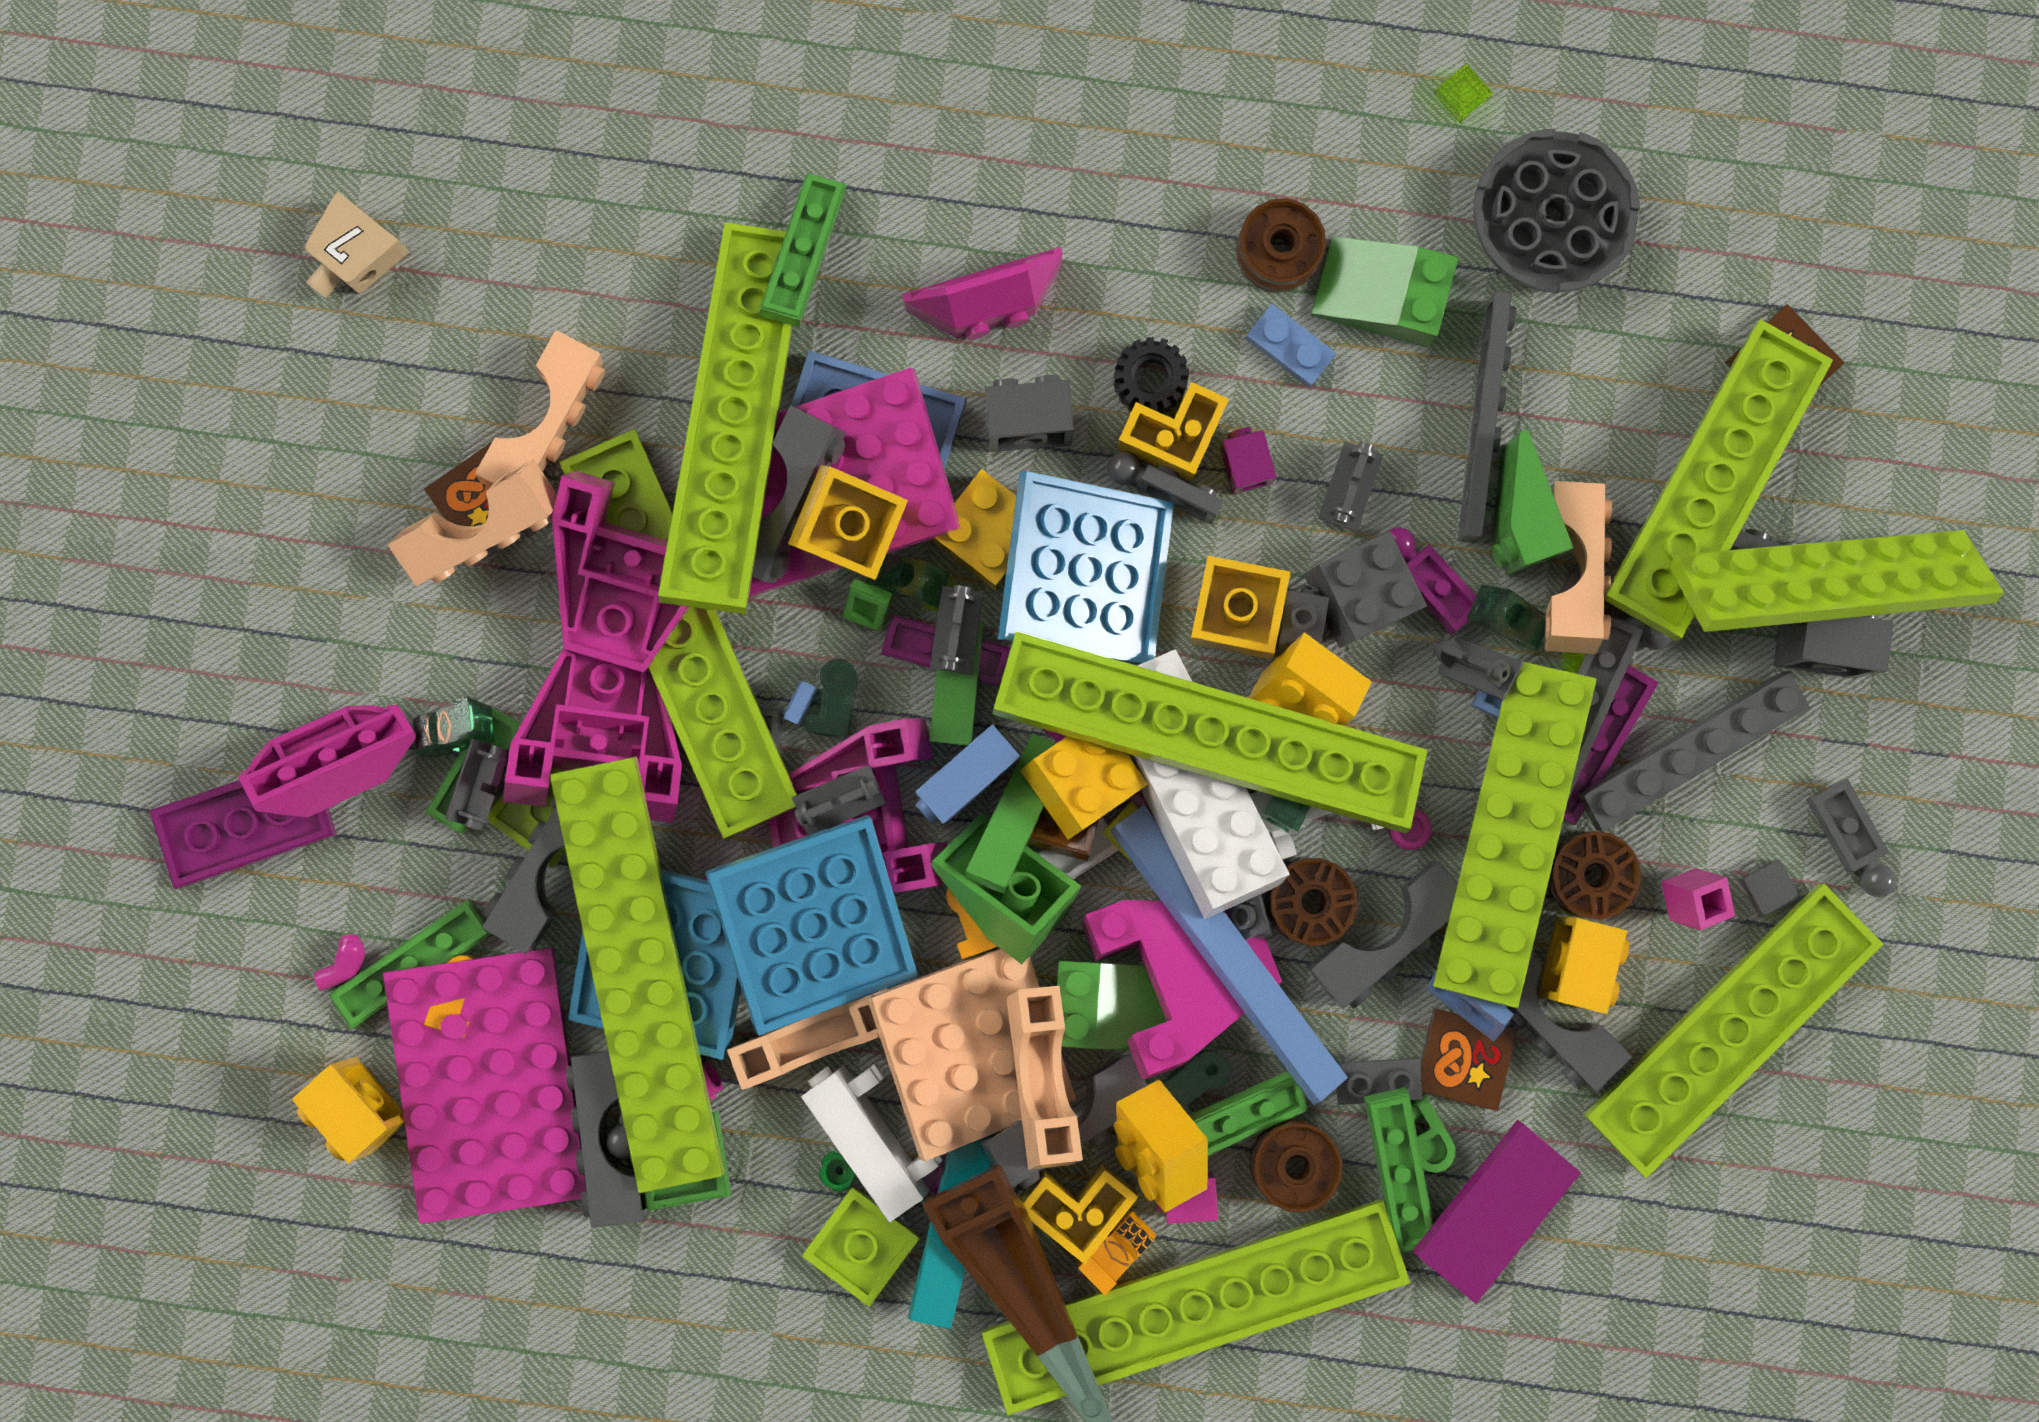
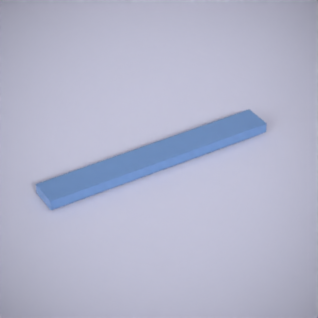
[1109,805,1348,1105]

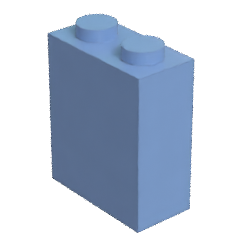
[915,724,1021,825]

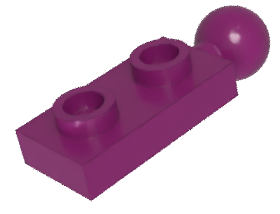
[1386,527,1485,635]

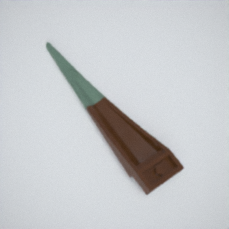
[922,1164,1113,1422]

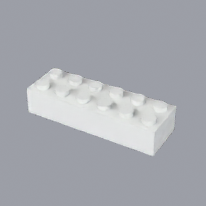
[1127,649,1290,919]

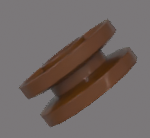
[1236,198,1326,293]
[1547,831,1642,919]
[1265,858,1358,946]
[1249,1119,1342,1213]

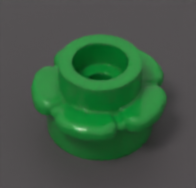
[819,1151,859,1192]

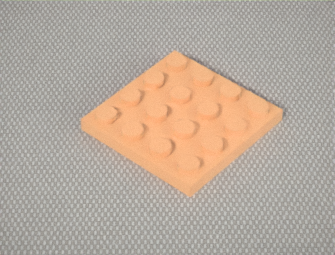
[867,948,1076,1161]

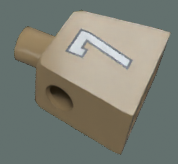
[305,192,409,298]

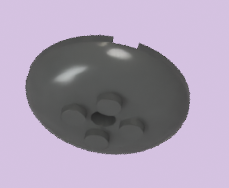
[1473,128,1640,293]

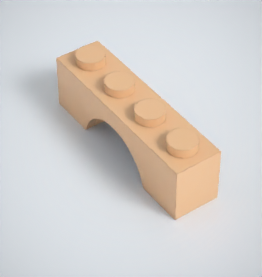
[475,330,605,487]
[387,459,557,586]
[1545,481,1612,654]
[1006,986,1083,1170]
[727,987,891,1090]

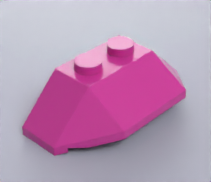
[902,247,1063,340]
[238,705,416,818]

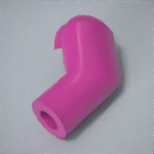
[314,934,365,991]

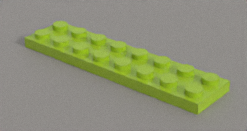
[1604,319,1833,642]
[1669,530,2004,632]
[1433,661,1597,1009]
[1583,883,1884,1179]

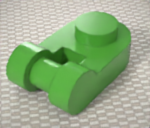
[1411,1092,1456,1173]

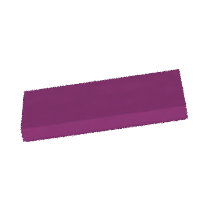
[149,780,337,889]
[1412,1119,1581,1304]

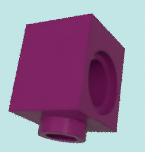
[1220,427,1277,495]

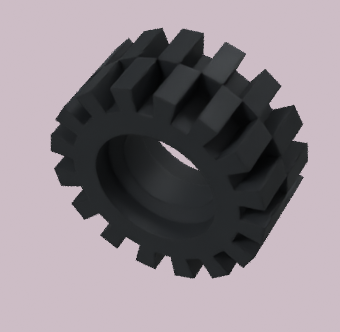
[1114,337,1189,414]

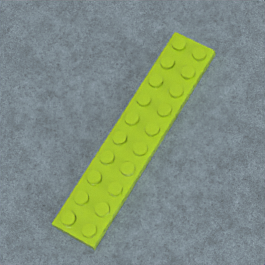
[658,222,793,614]
[559,429,798,840]
[992,631,1428,833]
[550,756,725,1193]
[982,1199,1410,1416]

